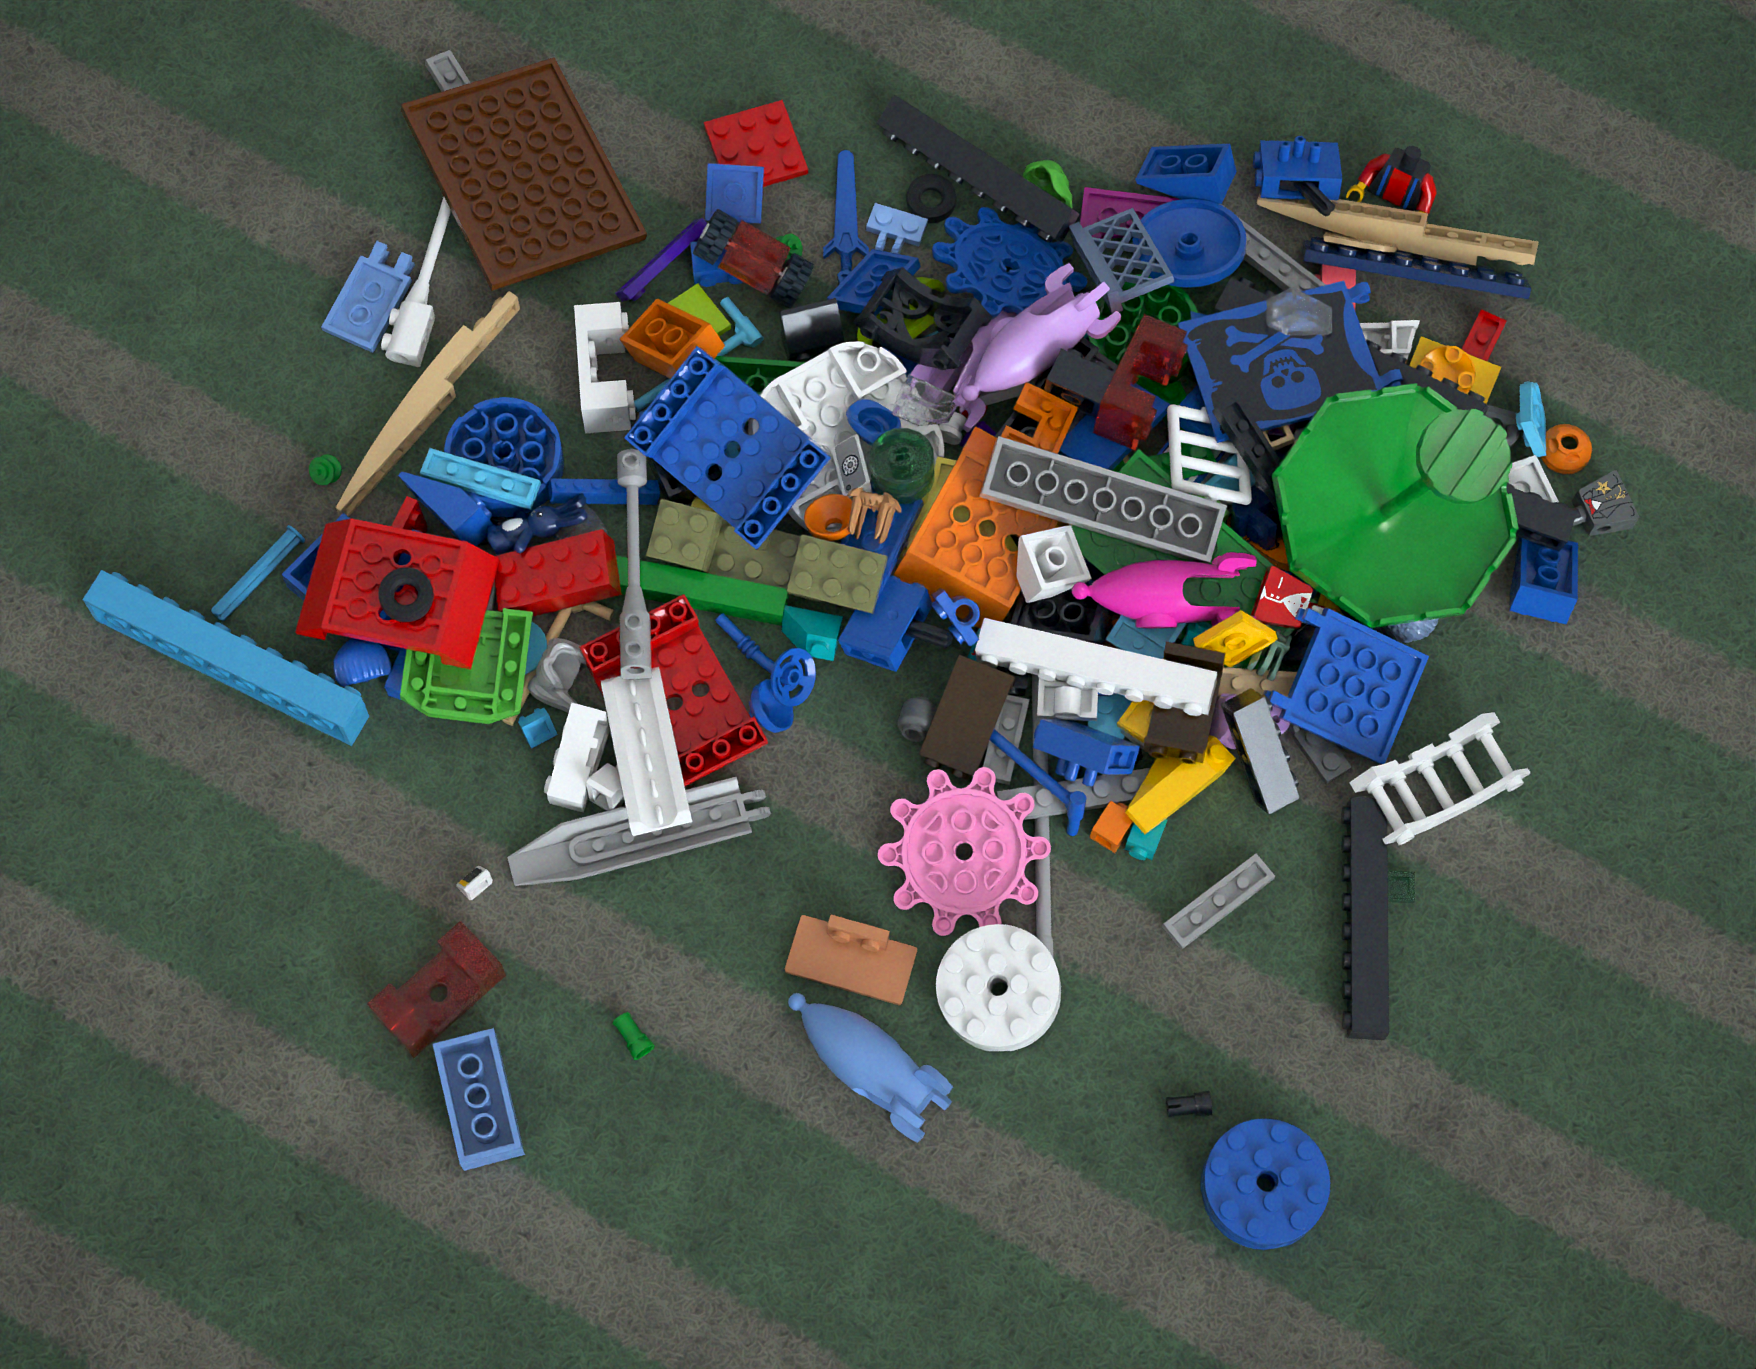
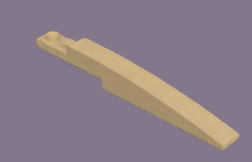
[1257,194,1539,266]
[336,291,520,517]

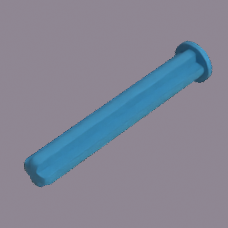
[211,525,305,621]

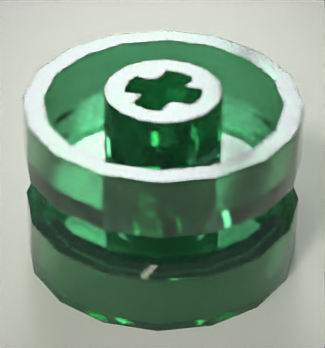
[870,428,935,504]

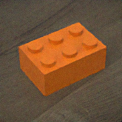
[620,299,725,379]

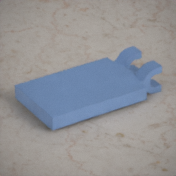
[321,241,415,353]

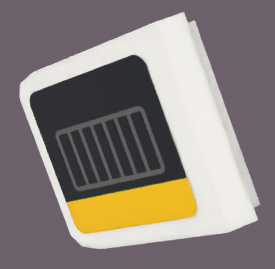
[457,866,493,900]

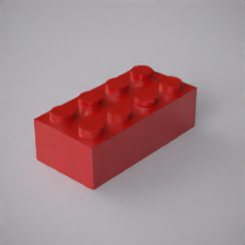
[495,529,621,617]

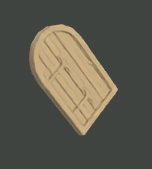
[1323,231,1397,252]

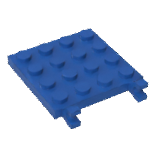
[1264,608,1429,765]

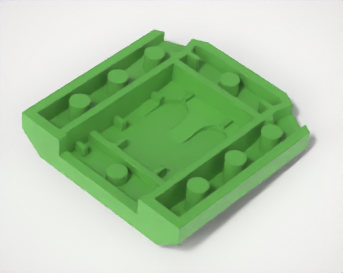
[400,608,533,724]

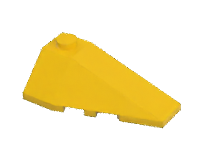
[1125,735,1236,835]

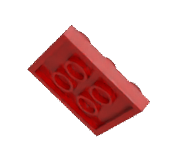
[704,100,808,187]

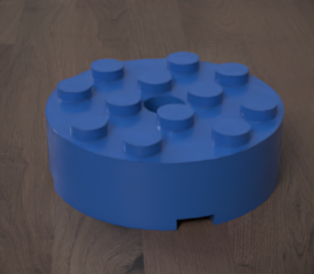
[444,397,564,517]
[1200,1119,1330,1250]

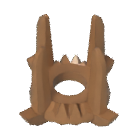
[847,488,901,544]

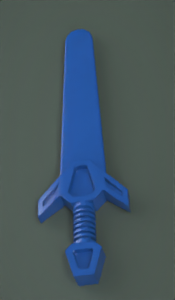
[823,150,869,284]

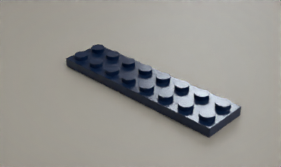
[1302,237,1531,299]

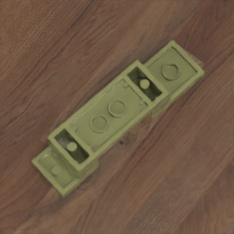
[646,499,888,614]

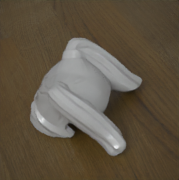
[528,638,586,714]

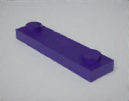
[615,218,707,302]

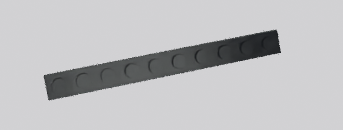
[1212,394,1398,641]

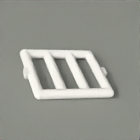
[1167,404,1252,505]

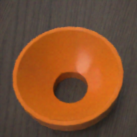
[1541,424,1592,474]
[804,494,858,541]

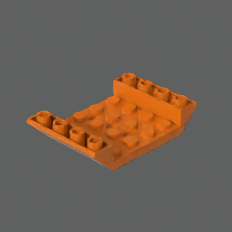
[893,426,1058,629]

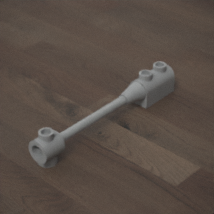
[617,449,652,679]

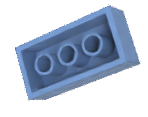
[433,1028,525,1171]

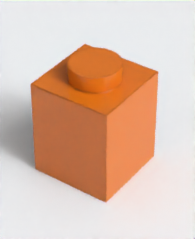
[1089,801,1134,853]

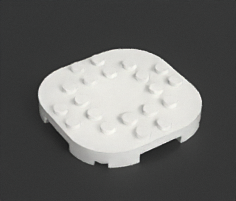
[748,341,944,532]

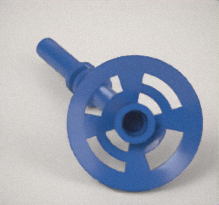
[715,613,816,707]

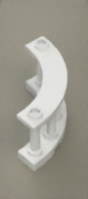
[1349,712,1530,845]

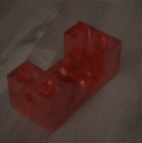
[1093,314,1188,451]
[367,921,506,1058]

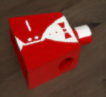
[1250,565,1324,629]

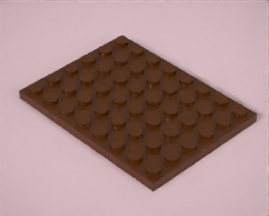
[401,57,647,291]

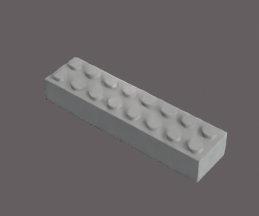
[979,436,1227,563]

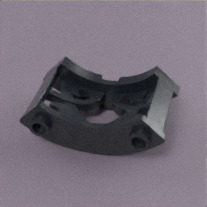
[853,267,993,370]

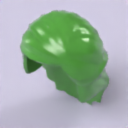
[1022,160,1072,230]

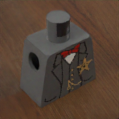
[1571,470,1640,536]

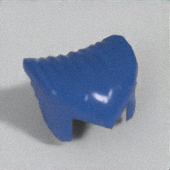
[333,638,391,687]

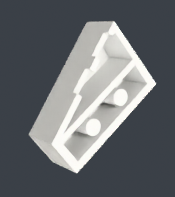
[544,702,610,813]

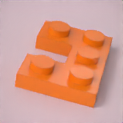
[1000,382,1078,454]

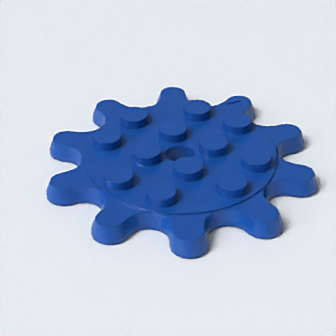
[932,207,1088,319]

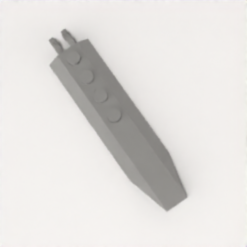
[507,777,771,886]

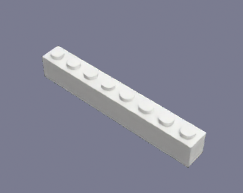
[975,618,1217,716]

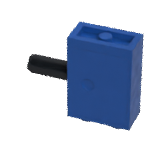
[838,575,953,672]

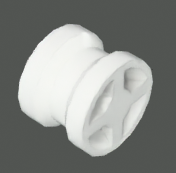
[938,410,967,445]

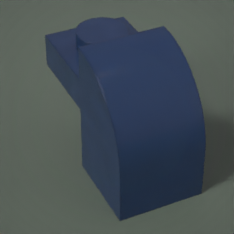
[1230,485,1277,551]

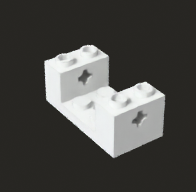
[574,302,636,433]

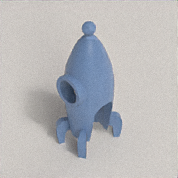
[788,993,953,1143]

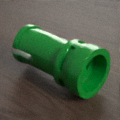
[613,1012,655,1060]

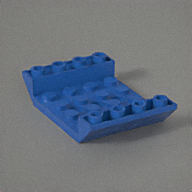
[624,346,831,550]

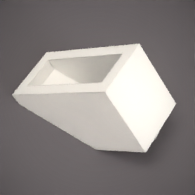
[586,763,625,811]

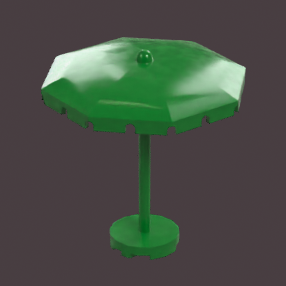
[1272,383,1519,628]

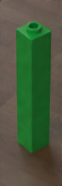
[616,555,789,626]

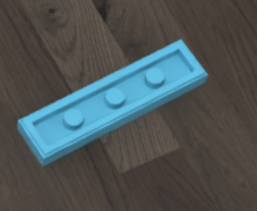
[420,448,541,510]

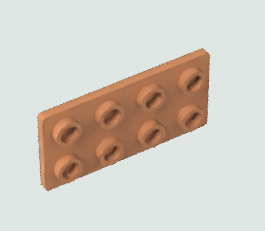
[785,915,917,1005]

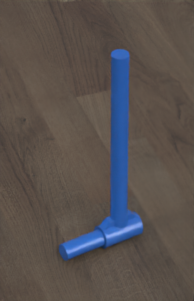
[990,729,1087,836]

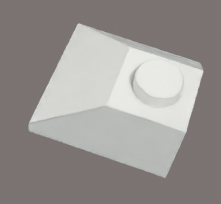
[1016,525,1092,603]

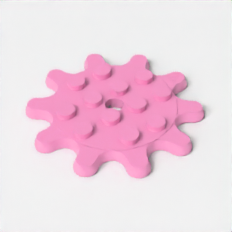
[878,767,1051,936]

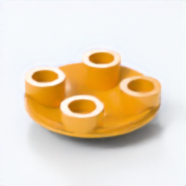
[1419,345,1476,394]

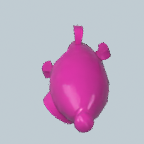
[1072,552,1257,628]

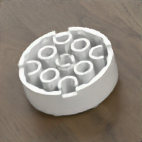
[936,924,1061,1051]

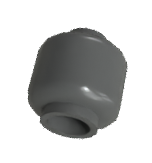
[897,697,937,742]

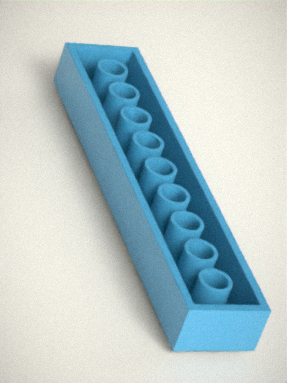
[83,570,369,746]

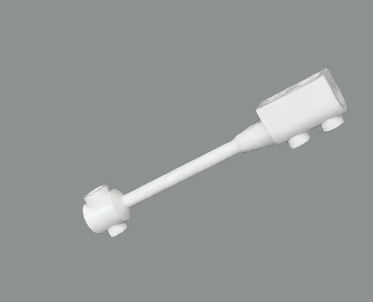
[381,197,451,367]

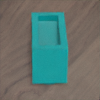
[781,605,843,661]

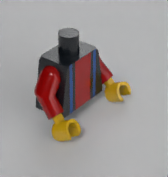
[1346,146,1437,214]

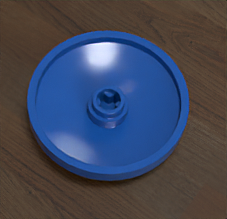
[1133,199,1246,287]

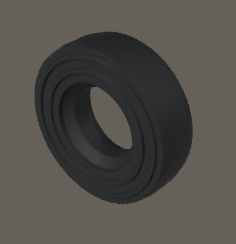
[906,174,956,223]
[378,568,434,622]

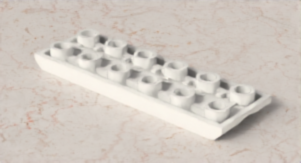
[601,667,692,836]

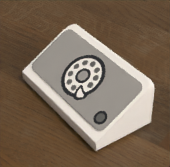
[831,434,872,498]

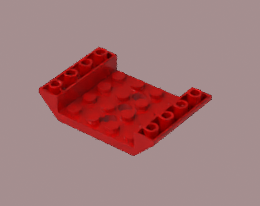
[295,518,499,670]
[579,594,768,786]

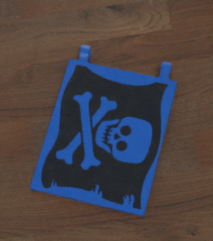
[1178,281,1403,443]

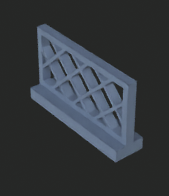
[1069,208,1174,314]

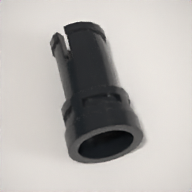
[1166,1091,1212,1117]

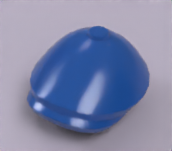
[846,399,901,448]

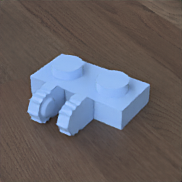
[866,203,928,254]

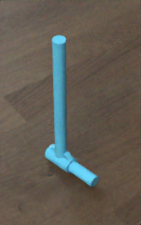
[634,297,764,412]

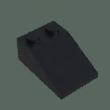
[1011,588,1113,646]

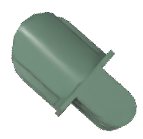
[1247,623,1292,681]

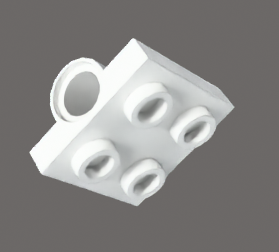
[1037,678,1098,721]

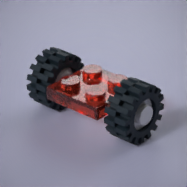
[693,209,814,308]

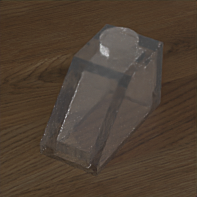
[1266,287,1332,335]
[892,374,957,426]

